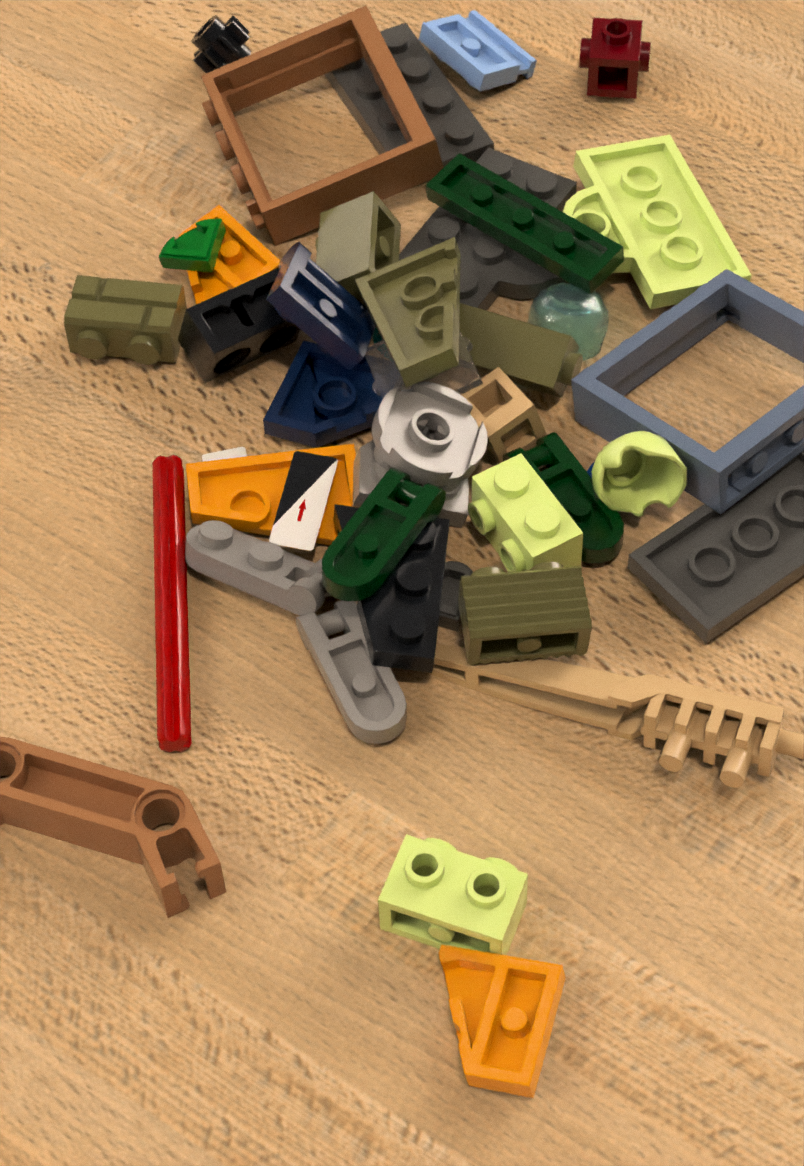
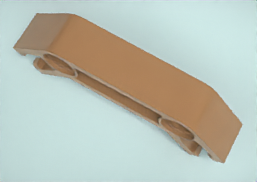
[0,737,226,918]

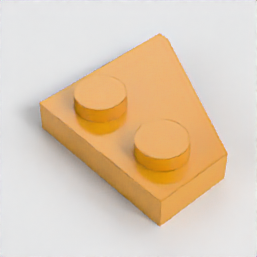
[439,944,566,1098]

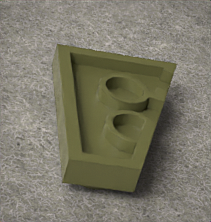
[355,237,461,387]

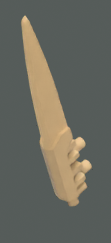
[425,644,804,788]

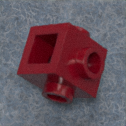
[579,18,651,99]

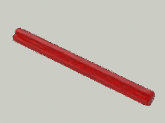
[152,454,192,753]

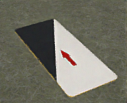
[269,451,338,551]

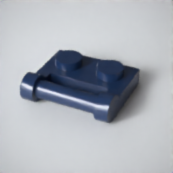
[266,242,376,371]

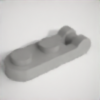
[185,520,331,616]
[296,600,407,744]

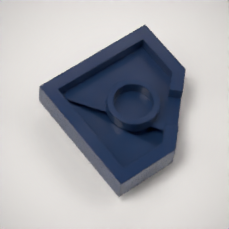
[263,340,405,448]

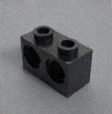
[178,268,301,383]

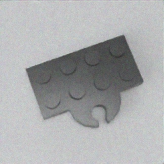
[399,147,577,311]

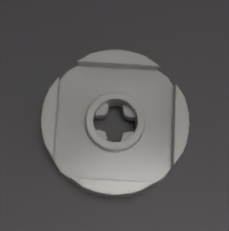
[372,381,488,492]

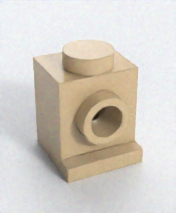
[460,366,547,464]

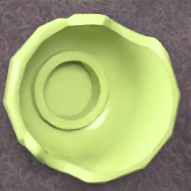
[591,431,687,517]

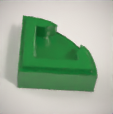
[159,219,226,273]

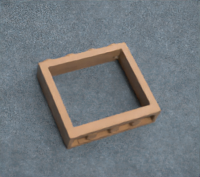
[201,6,444,246]

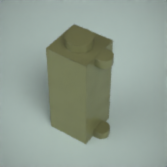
[458,303,583,398]

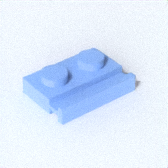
[418,10,537,91]

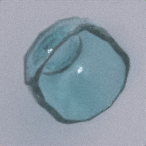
[527,283,609,361]

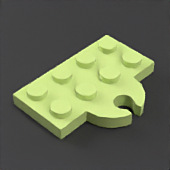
[563,135,752,309]

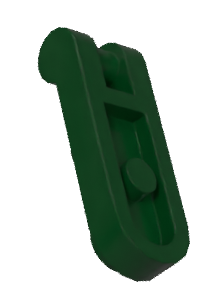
[503,432,624,564]
[322,468,446,602]

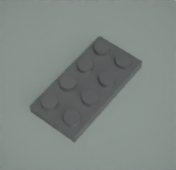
[324,23,494,188]
[628,451,804,643]

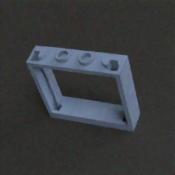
[571,269,804,514]

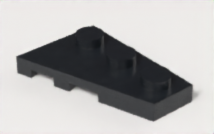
[333,504,450,673]

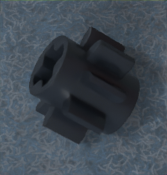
[191,15,252,73]

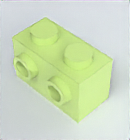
[468,453,583,572]
[378,834,528,955]

